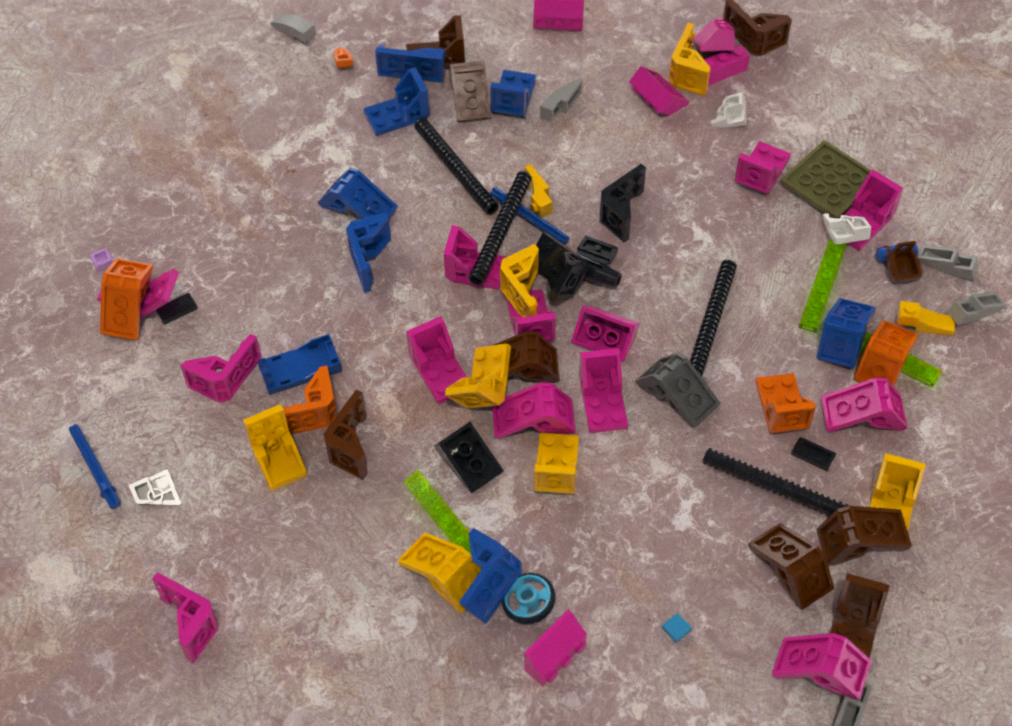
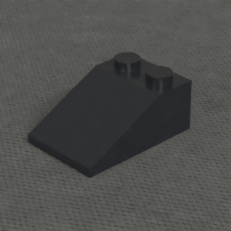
[434,421,504,493]

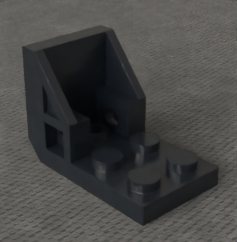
[599,164,646,243]
[536,232,590,299]

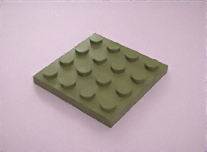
[780,140,872,219]

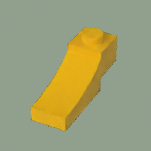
[524,164,553,218]
[897,301,955,336]

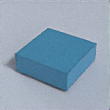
[662,613,692,643]

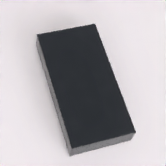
[156,292,198,325]
[791,437,837,472]

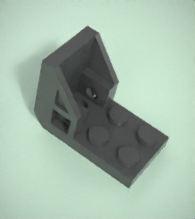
[635,352,721,428]

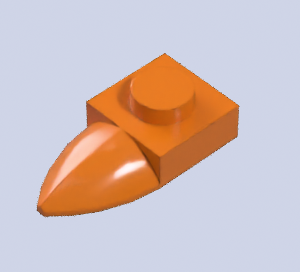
[334,47,353,68]

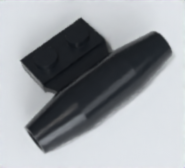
[576,235,622,287]

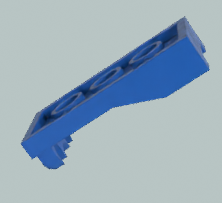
[375,44,446,83]
[257,334,342,395]

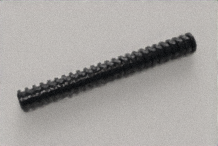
[414,118,499,215]
[469,171,532,285]
[690,260,737,377]
[703,448,848,516]

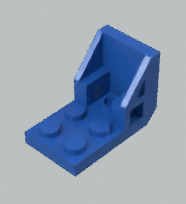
[363,67,430,136]
[490,69,536,116]
[317,167,398,219]
[346,212,391,293]
[816,298,876,368]
[459,528,522,624]

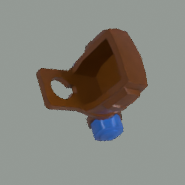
[876,241,923,283]

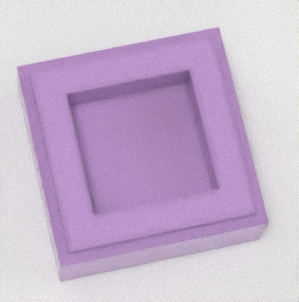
[90,248,113,271]

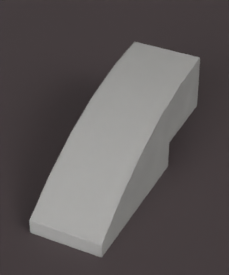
[270,13,316,43]
[540,79,583,122]
[917,245,979,280]
[947,292,1006,325]
[834,683,873,726]

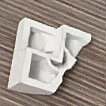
[710,92,746,128]
[823,213,871,245]
[129,469,182,505]

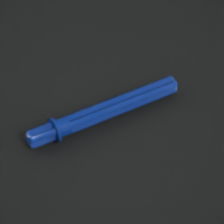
[490,187,570,245]
[69,424,120,509]

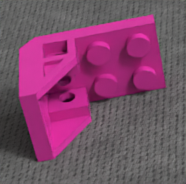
[735,141,791,194]
[844,169,903,252]
[443,225,507,290]
[97,268,179,318]
[506,289,556,341]
[406,316,467,405]
[180,334,262,403]
[579,348,628,433]
[821,377,908,433]
[492,382,576,439]
[152,572,218,663]
[771,633,872,699]

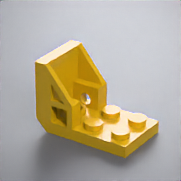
[669,23,711,96]
[500,244,539,317]
[445,343,511,409]
[243,404,308,491]
[534,433,579,494]
[870,453,926,531]
[397,532,481,613]

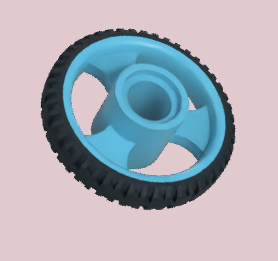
[502,573,556,624]

